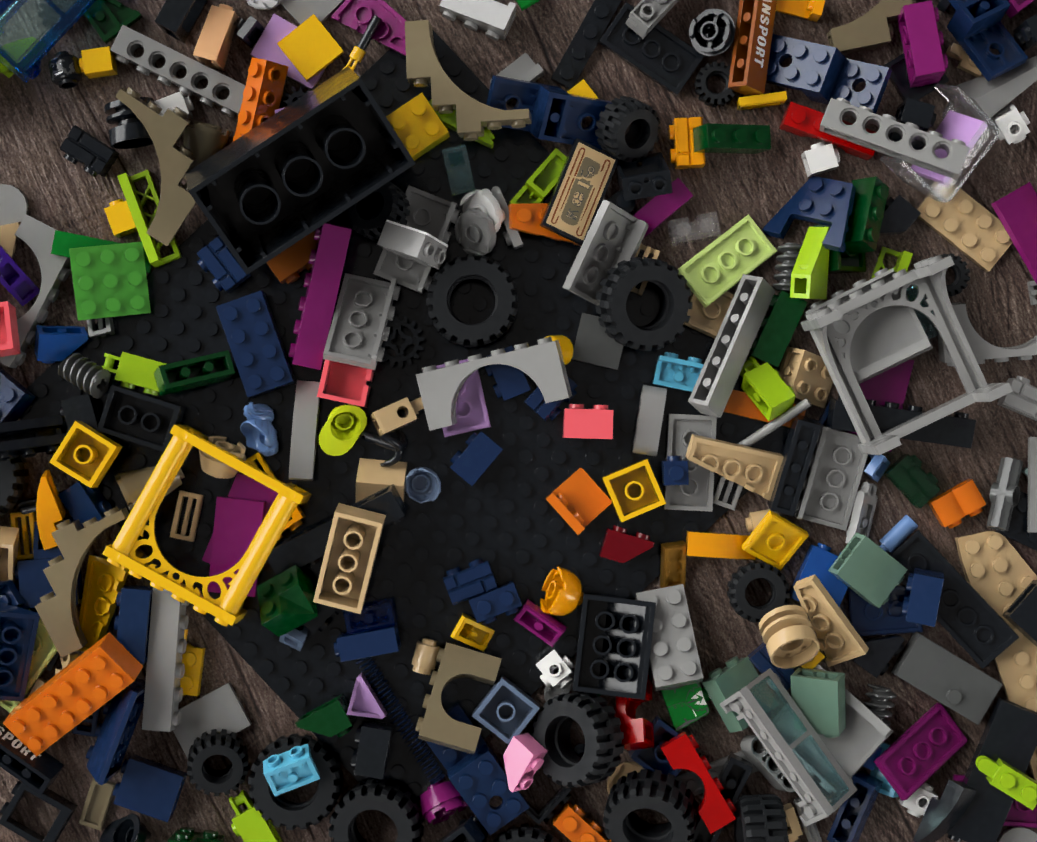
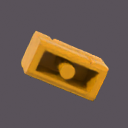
[668,117,705,169]

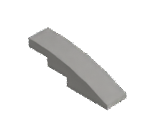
[288,380,320,481]

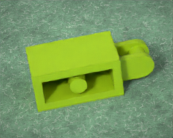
[102,352,166,396]
[740,356,796,421]
[975,755,1037,810]
[229,789,283,842]

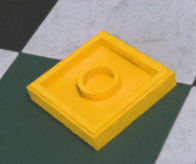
[277,14,344,82]
[742,510,809,571]

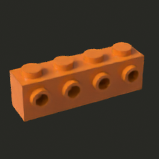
[232,58,288,142]
[552,801,611,842]

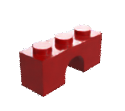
[614,675,654,751]

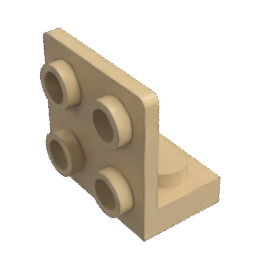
[779,347,833,408]

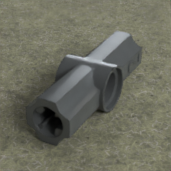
[986,457,1023,532]

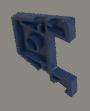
[762,176,856,253]

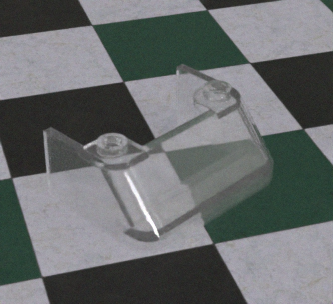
[880,84,999,203]

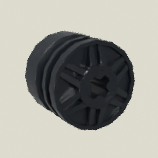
[104,97,154,149]

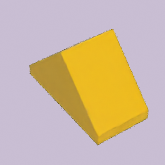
[451,612,495,652]

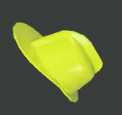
[319,404,367,456]

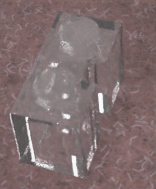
[667,211,721,247]

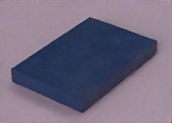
[847,585,923,636]

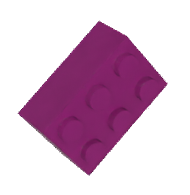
[897,0,948,88]

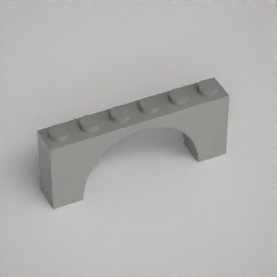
[0,214,71,368]
[937,302,1037,366]
[416,337,572,431]

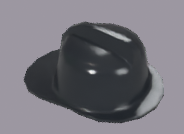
[100,813,151,842]

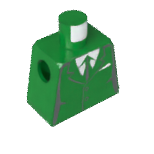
[660,683,711,731]

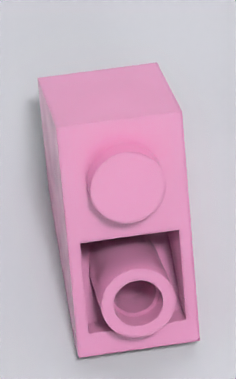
[503,733,547,793]

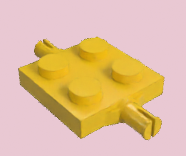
[178,629,205,709]

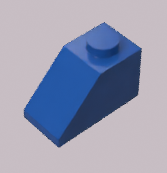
[34,325,88,364]

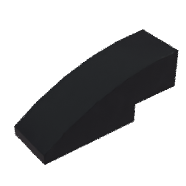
[913,779,977,842]

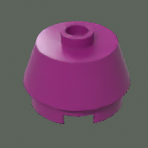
[420,781,467,825]

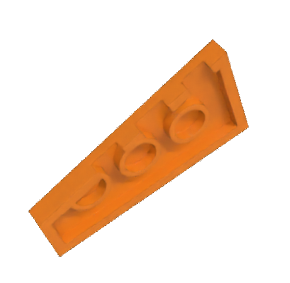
[508,203,581,246]

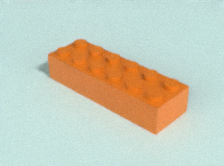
[3,632,144,757]

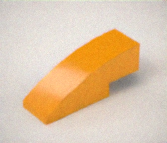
[36,469,66,550]
[686,531,756,560]

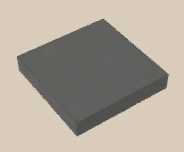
[571,313,623,370]

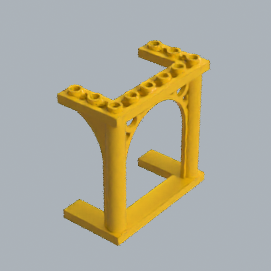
[102,424,312,627]

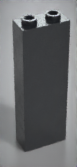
[947,696,1037,842]

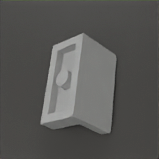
[490,53,544,104]

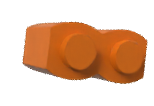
[928,479,986,529]

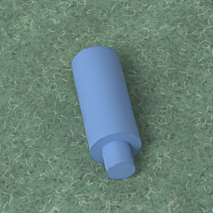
[879,515,918,553]

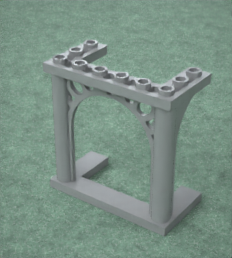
[801,254,1013,455]

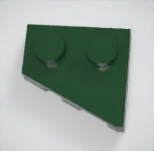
[77,0,143,44]

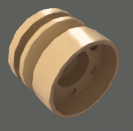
[758,605,820,669]

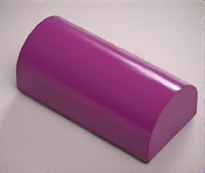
[513,599,567,647]

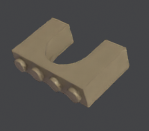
[415,642,502,755]

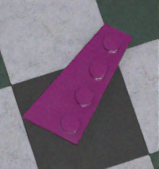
[331,0,406,56]

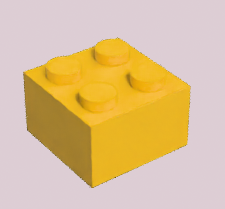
[386,93,450,161]
[49,421,123,488]
[602,459,666,522]

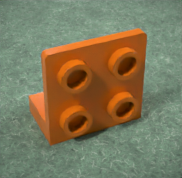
[545,468,612,535]

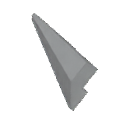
[954,56,1037,122]

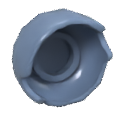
[404,467,441,503]

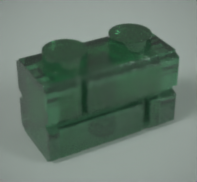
[884,454,941,509]

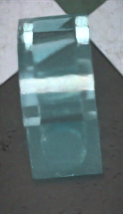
[442,144,476,195]

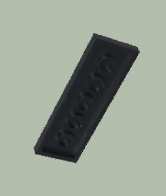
[890,529,1019,669]

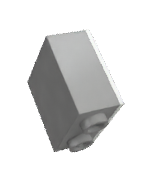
[377,220,448,270]

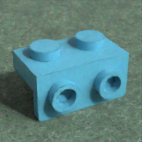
[653,352,704,392]

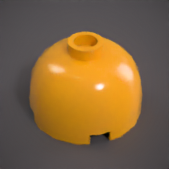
[540,567,584,616]

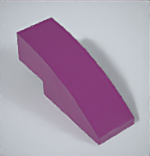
[633,178,693,239]

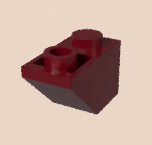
[599,525,655,563]

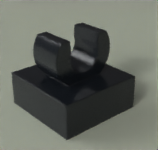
[234,15,265,48]

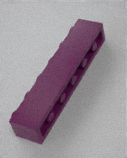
[288,222,352,370]

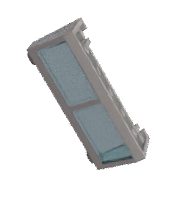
[720,668,857,827]

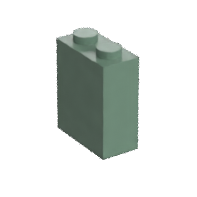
[828,532,908,608]
[702,656,776,733]
[791,668,846,738]

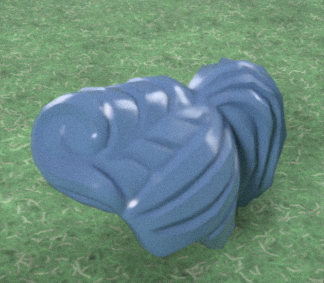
[240,402,279,457]

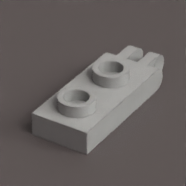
[491,186,523,250]
[845,482,878,543]

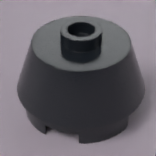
[689,9,735,56]

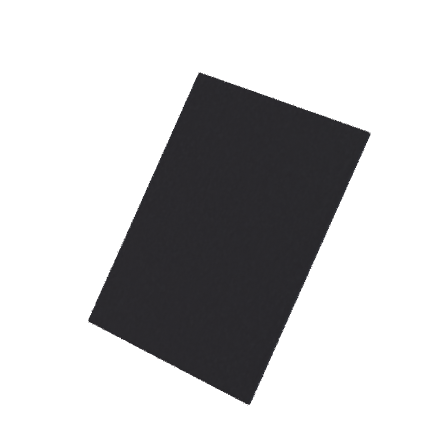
[19,30,790,801]

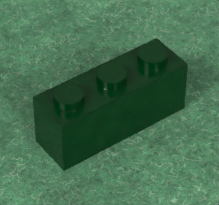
[693,123,771,154]
[844,176,889,254]
[749,290,808,368]
[154,350,235,396]

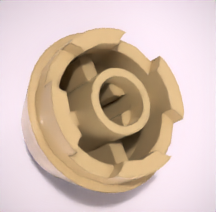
[199,436,246,479]

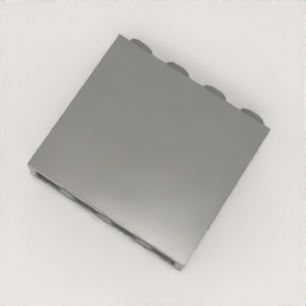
[805,268,933,384]
[771,664,893,796]

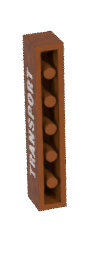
[728,0,777,96]

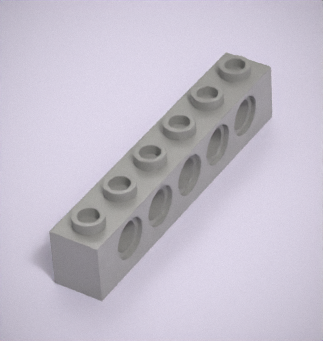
[110,25,246,118]
[819,97,970,180]

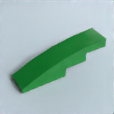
[51,230,152,274]

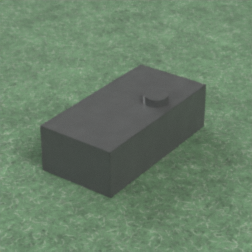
[890,632,1003,725]

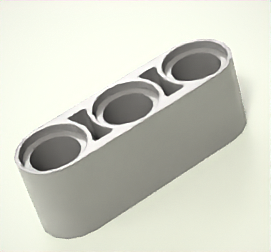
[632,385,667,457]
[740,735,795,792]

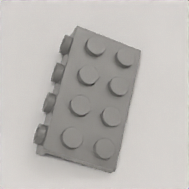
[373,185,460,294]
[562,199,649,305]
[323,273,400,370]
[794,425,868,531]

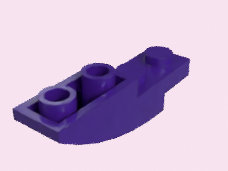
[0,245,40,306]

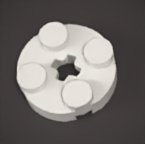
[460,188,505,233]

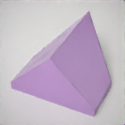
[346,673,387,719]

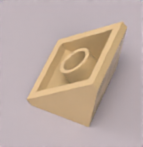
[355,458,407,503]

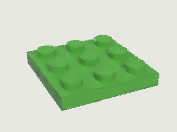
[69,242,151,321]

